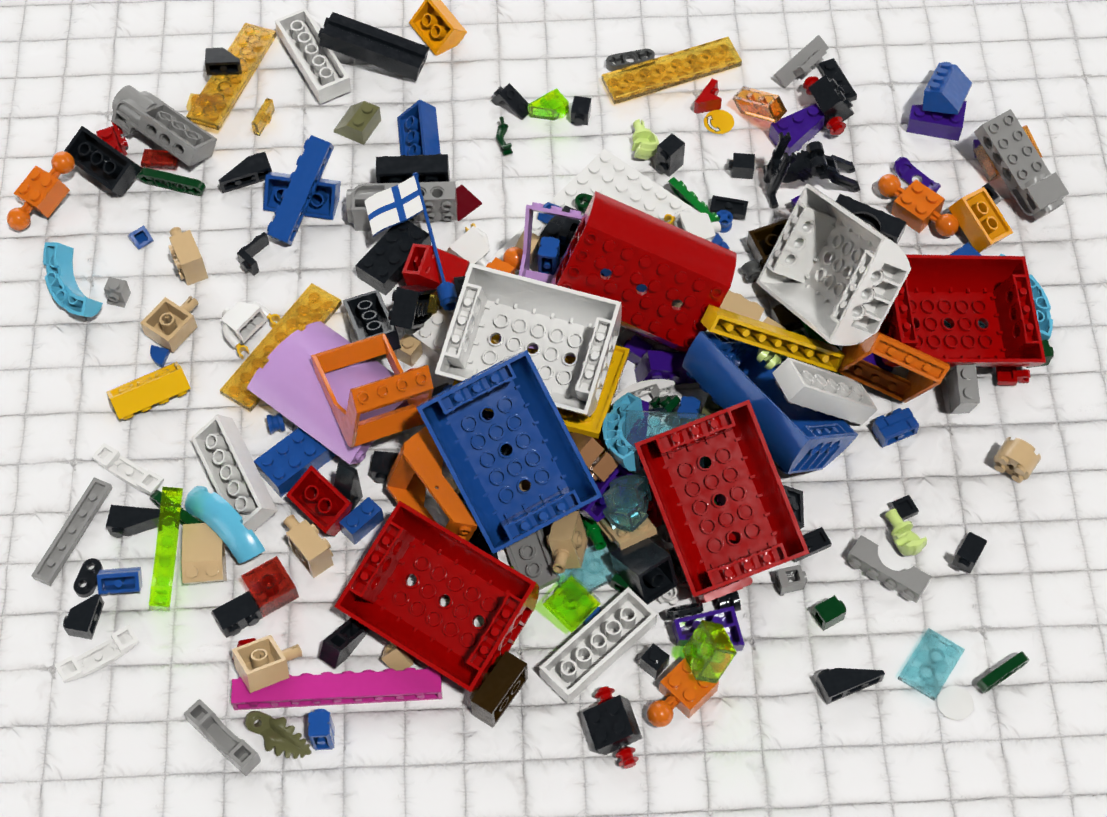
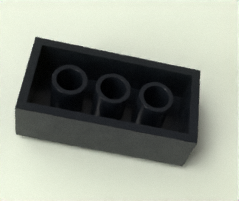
[64,126,142,197]
[376,154,450,183]
[355,220,431,296]
[388,284,437,330]
[343,290,401,351]

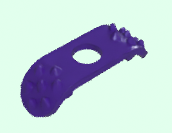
[894,157,941,193]

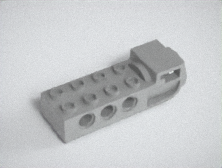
[111,85,217,167]
[974,109,1069,220]
[346,181,457,231]

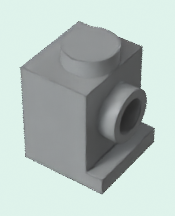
[104,277,131,308]
[775,565,807,596]

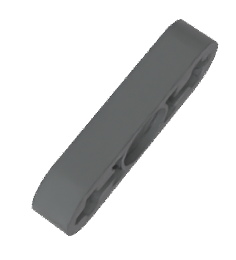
[606,48,655,72]

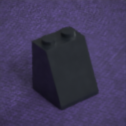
[610,538,678,605]

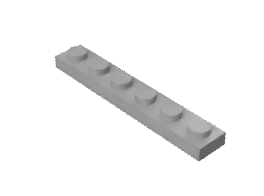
[31,477,113,586]

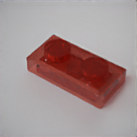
[141,149,179,170]

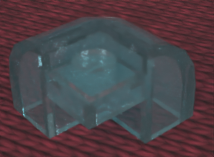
[603,475,652,532]

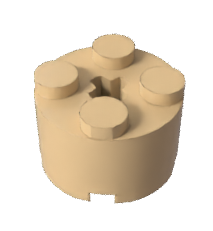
[994,437,1041,483]

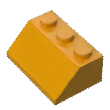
[409,0,467,56]
[949,187,1013,253]

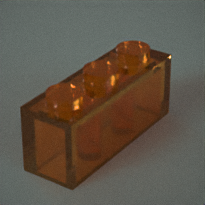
[733,86,787,123]

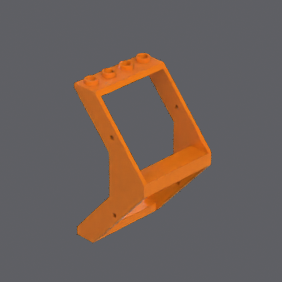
[837,323,950,403]
[311,333,434,448]
[386,410,484,542]

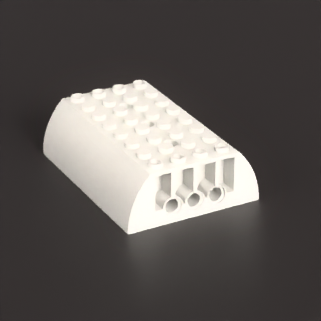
[756,183,911,346]
[434,263,622,417]

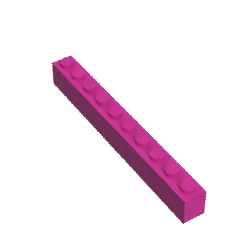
[231,666,442,710]

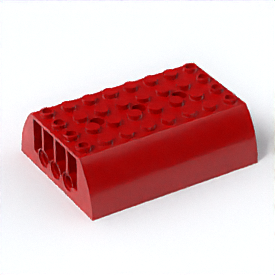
[550,191,737,354]
[878,254,1046,367]
[634,400,809,597]
[334,500,539,692]

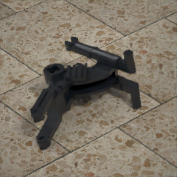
[763,132,860,208]

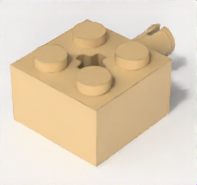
[168,227,208,285]
[140,296,199,353]
[547,511,588,574]
[283,515,333,578]
[232,635,302,693]

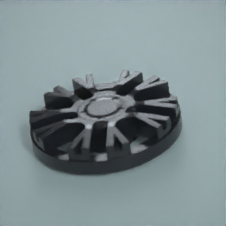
[665,603,704,619]

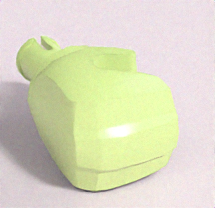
[631,119,659,160]
[885,509,927,556]

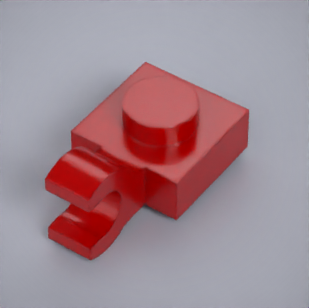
[996,367,1031,385]

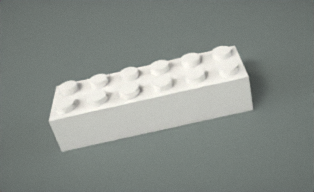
[275,8,351,104]
[772,357,878,425]
[191,414,278,532]
[539,587,657,704]

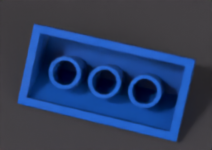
[923,62,972,115]
[397,100,441,156]
[263,172,341,220]

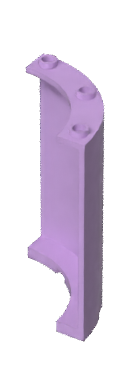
[247,321,409,465]

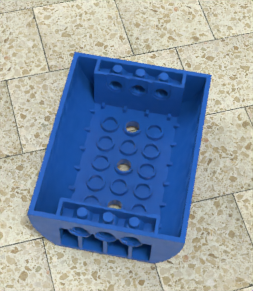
[682,331,858,474]
[416,350,602,554]

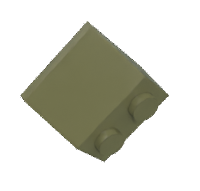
[334,101,381,145]

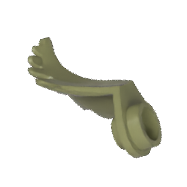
[245,711,311,759]

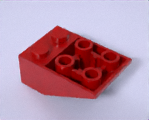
[402,243,470,289]

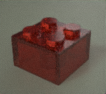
[241,556,299,617]

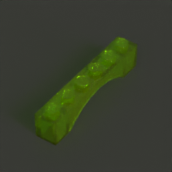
[149,487,183,611]

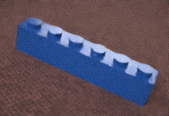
[267,135,334,246]

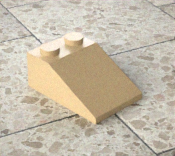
[181,523,227,585]

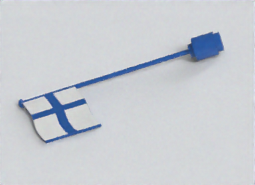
[364,172,458,311]

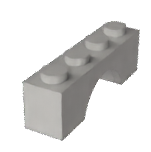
[846,535,932,603]
[184,699,261,776]

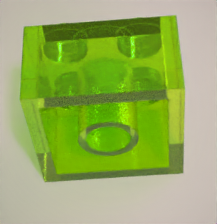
[542,572,601,633]
[682,620,737,683]

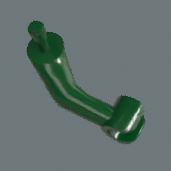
[496,117,513,156]

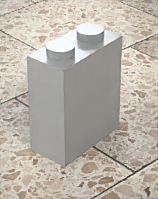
[946,364,980,414]

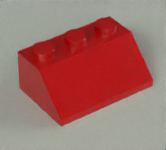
[286,465,353,536]

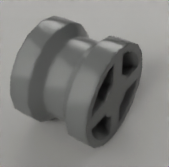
[741,260,762,283]

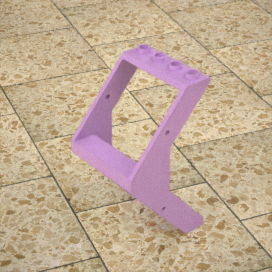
[499,202,583,357]

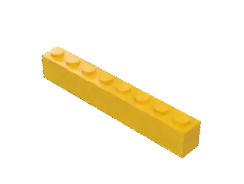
[701,305,845,372]

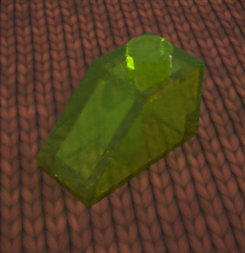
[528,88,569,121]

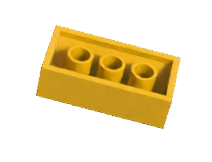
[106,362,191,420]

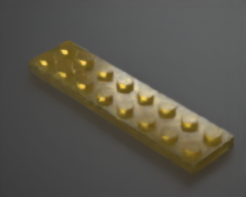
[186,23,277,130]
[601,37,742,104]
[220,283,342,412]

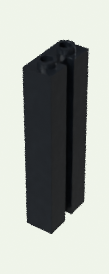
[318,12,429,81]

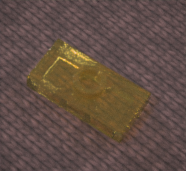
[251,98,275,136]

